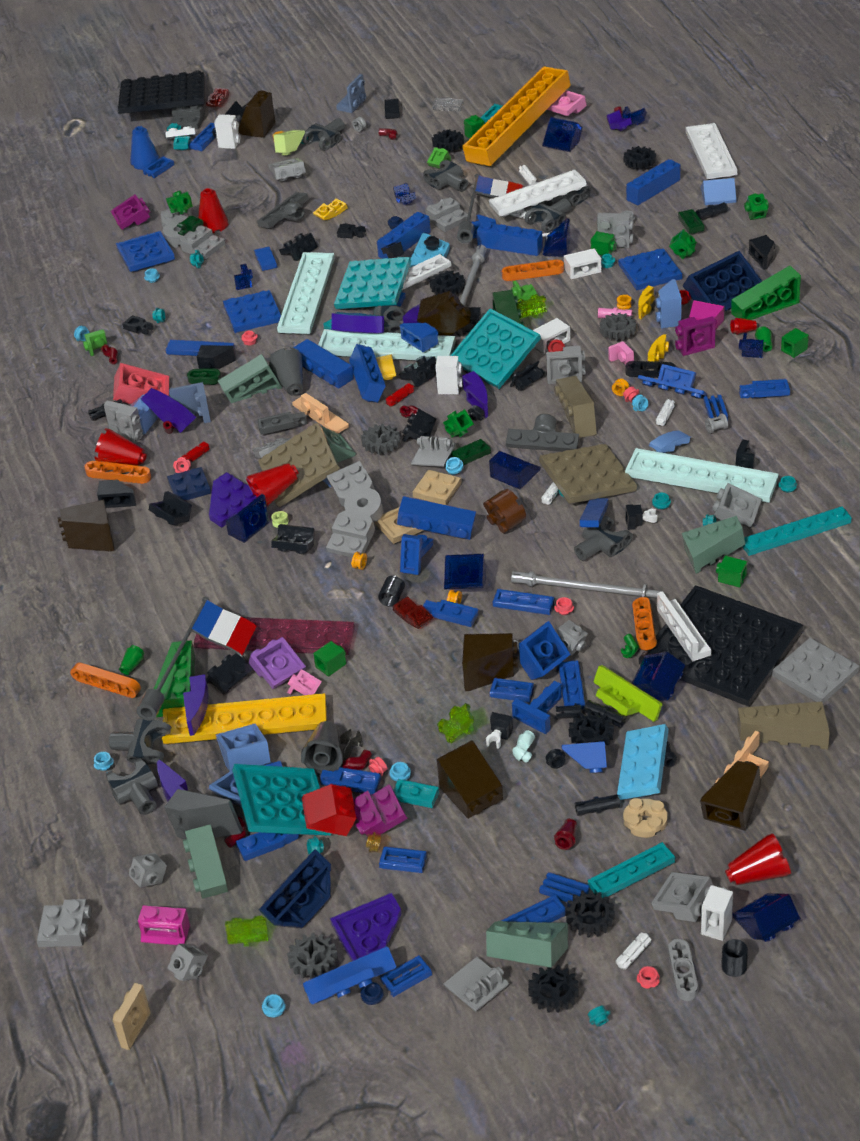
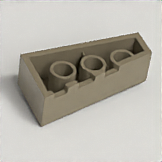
[554,376,597,438]
[737,701,830,750]

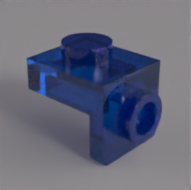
[622,106,647,126]
[393,183,416,205]
[234,264,253,290]
[739,333,764,358]

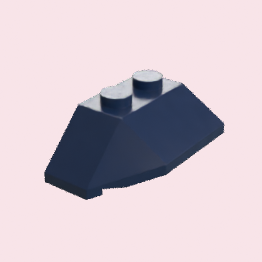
[258,849,331,929]

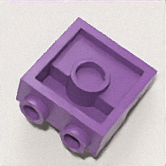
[249,637,306,689]

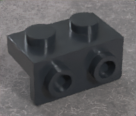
[224,101,249,122]
[279,233,318,261]
[399,356,437,387]
[402,409,437,442]
[148,491,192,525]
[271,524,315,554]
[206,653,253,695]

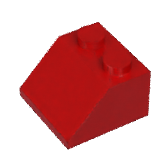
[302,784,356,836]

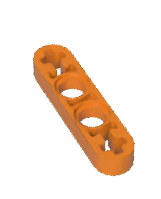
[502,259,564,281]
[84,461,151,484]
[632,597,657,650]
[70,662,141,698]

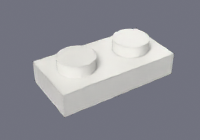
[166,127,196,140]

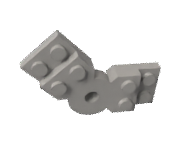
[161,208,225,260]
[326,461,384,557]

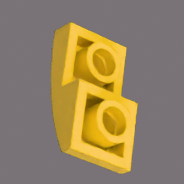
[313,198,348,220]
[638,285,655,319]
[648,334,669,362]
[376,354,396,380]

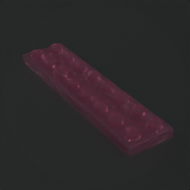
[193,617,355,655]

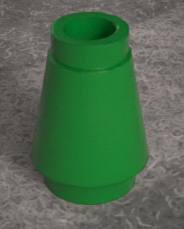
[755,326,772,352]
[119,645,144,675]

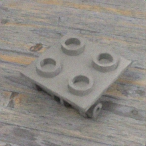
[411,436,456,467]
[443,957,509,1012]

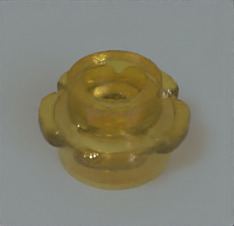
[365,832,382,853]

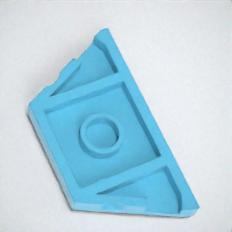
[410,233,450,268]

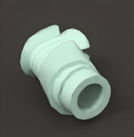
[512,730,535,763]

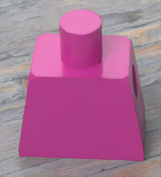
[689,300,725,330]

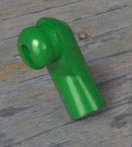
[621,634,639,658]

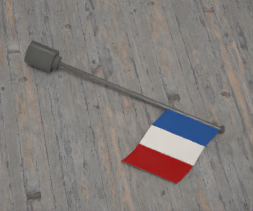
[457,173,523,244]
[137,597,257,721]

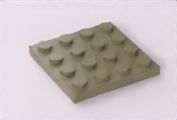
[258,422,340,508]
[539,444,637,504]

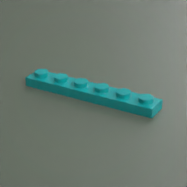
[742,506,852,556]

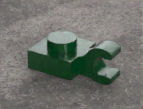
[177,216,203,236]

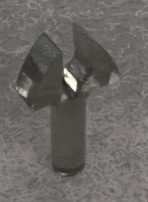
[340,729,363,761]

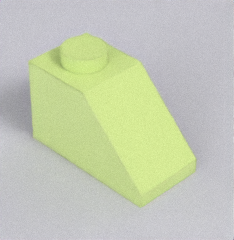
[274,130,305,155]

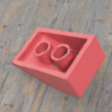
[113,363,169,404]

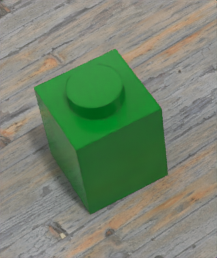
[464,115,484,139]
[591,231,617,255]
[781,328,809,358]
[716,556,747,588]
[313,641,346,677]

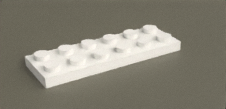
[686,123,737,179]
[489,170,587,216]

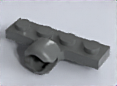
[257,192,309,229]
[506,414,580,452]

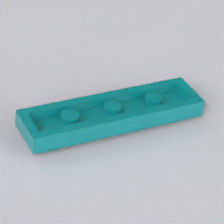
[588,842,675,898]

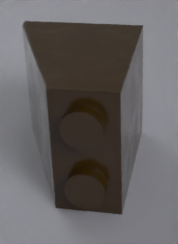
[238,90,276,138]
[417,291,471,336]
[57,500,114,552]
[462,633,518,691]
[436,740,503,819]
[700,761,761,831]

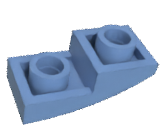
[649,430,690,453]

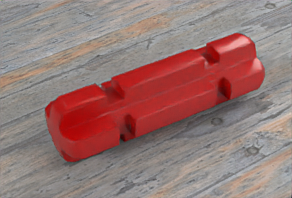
[385,383,414,407]
[181,441,210,466]

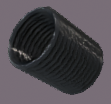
[378,576,405,607]
[721,939,748,977]

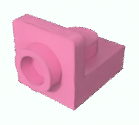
[608,341,634,365]
[287,669,322,695]

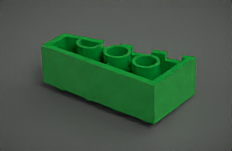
[731,266,801,320]
[154,640,195,718]

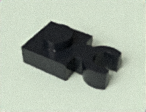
[337,223,366,239]
[122,315,153,335]

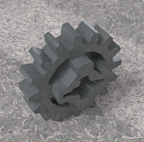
[600,312,636,341]
[361,424,400,455]
[287,933,338,979]

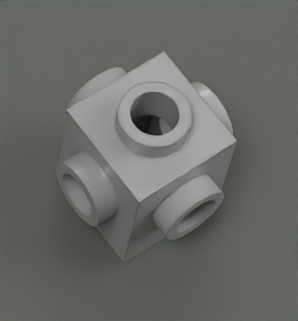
[556,620,588,656]
[128,853,167,888]
[167,944,208,981]

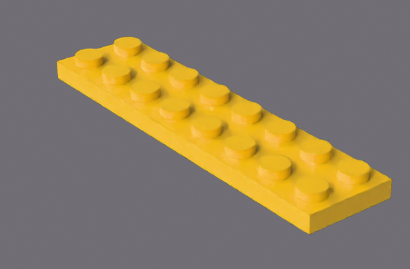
[162,693,327,744]

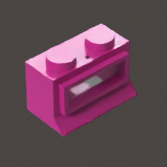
[138,905,190,945]

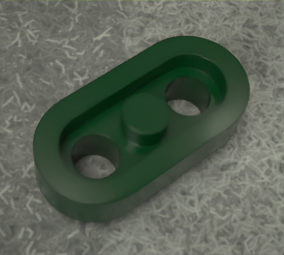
[187,369,221,385]

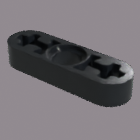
[625,361,676,378]

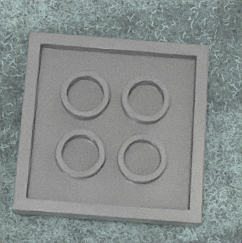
[772,638,860,703]

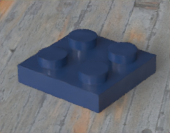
[167,467,211,501]

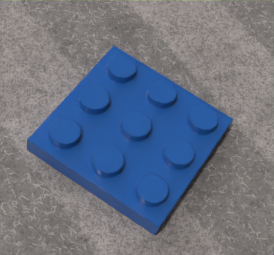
[116,231,175,272]
[618,248,682,291]
[223,290,281,333]

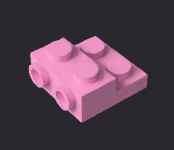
[547,90,586,116]

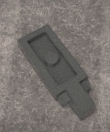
[257,411,307,435]

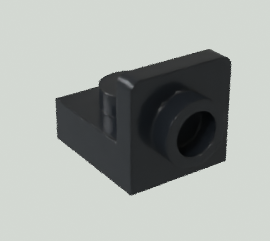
[735,439,755,469]

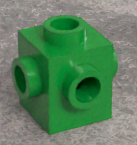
[166,190,193,214]
[744,193,769,220]
[669,229,697,259]
[443,409,474,437]

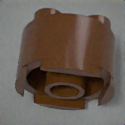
[483,489,526,534]

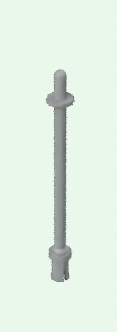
[460,245,486,306]
[511,571,665,598]

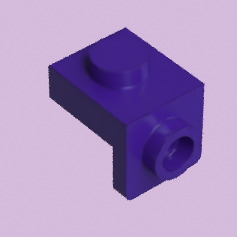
[607,110,632,131]

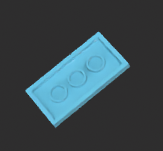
[617,724,669,800]

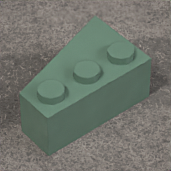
[218,354,282,403]
[682,516,745,574]
[183,824,228,899]
[486,921,568,968]

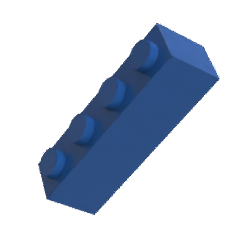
[626,159,680,206]
[377,212,431,259]
[477,222,543,256]
[293,339,354,389]
[349,344,386,402]
[397,496,476,540]

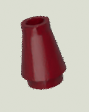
[554,818,577,850]

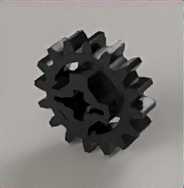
[432,129,464,152]
[623,146,656,170]
[430,270,465,295]
[568,711,614,746]
[565,890,615,938]
[528,965,579,1013]

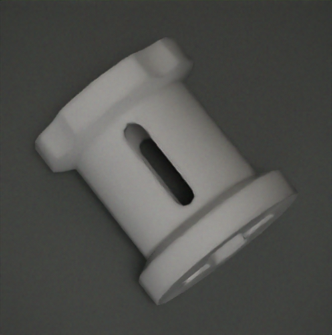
[705,413,728,433]

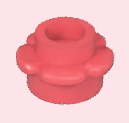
[241,330,258,345]
[623,386,640,403]
[173,457,191,473]
[554,597,574,615]
[368,756,388,776]
[637,966,660,989]

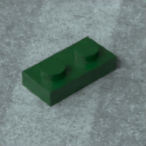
[678,209,704,234]
[451,439,491,465]

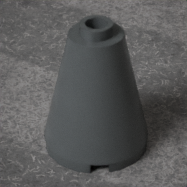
[269,348,303,395]
[301,721,343,775]

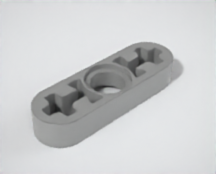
[668,939,698,1001]

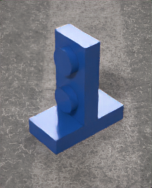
[400,534,434,575]
[512,680,562,734]

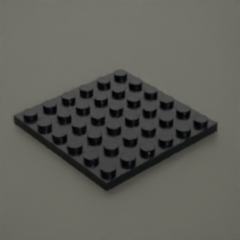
[118,70,205,114]
[639,585,803,707]

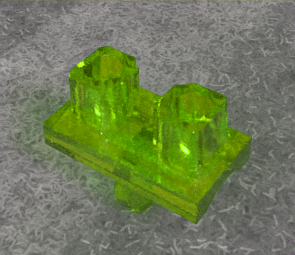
[516,294,546,318]
[437,703,474,744]
[225,916,269,947]

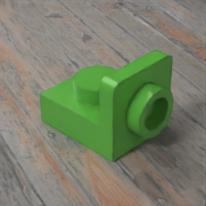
[427,148,451,169]
[511,281,537,303]
[83,329,107,356]

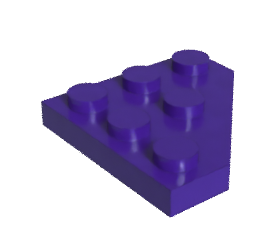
[209,472,259,528]
[330,893,402,961]

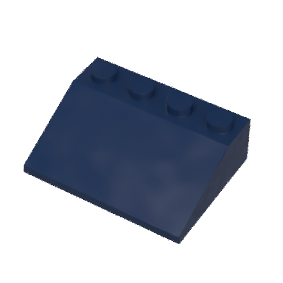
[683,251,762,312]

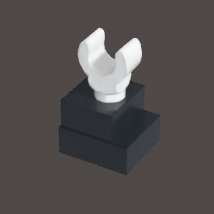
[381,242,404,258]
[625,504,658,530]
[486,712,513,749]

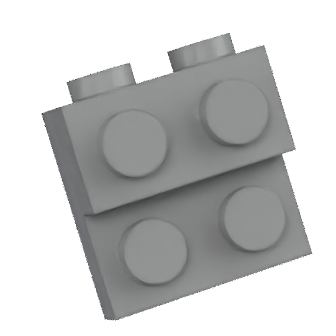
[268,157,305,181]
[425,197,468,232]
[597,213,633,248]
[546,346,585,384]
[104,400,143,443]
[712,483,761,527]
[651,872,714,922]
[37,899,92,947]

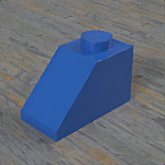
[400,323,438,352]
[561,742,607,773]

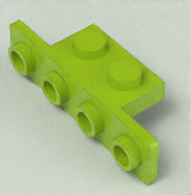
[594,665,662,722]

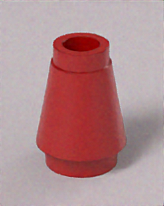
[730,318,757,335]

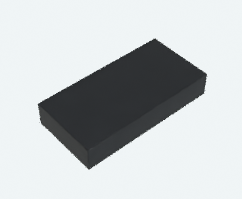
[384,98,400,119]

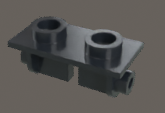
[510,361,544,390]

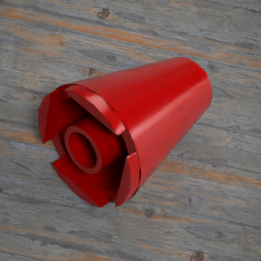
[198,188,229,233]
[95,428,147,466]
[246,463,299,508]
[725,833,791,885]

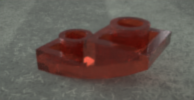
[206,88,229,107]
[393,596,433,629]

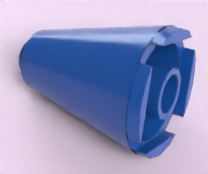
[130,126,160,170]

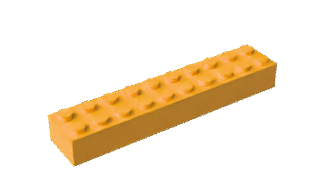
[462,66,571,166]

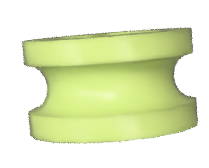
[271,511,289,528]

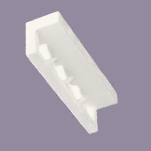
[402,254,451,290]
[657,591,711,661]

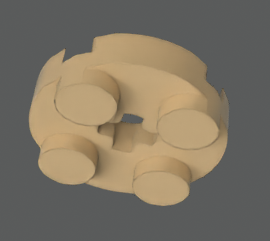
[623,798,667,838]

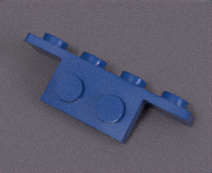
[638,364,708,399]
[303,947,396,1004]

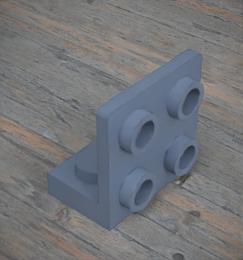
[336,74,366,113]
[169,382,211,423]

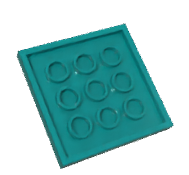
[334,257,411,309]
[450,309,541,389]
[232,764,331,836]

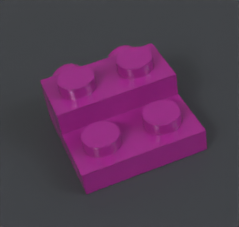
[110,194,151,230]
[675,316,716,356]
[353,784,408,840]

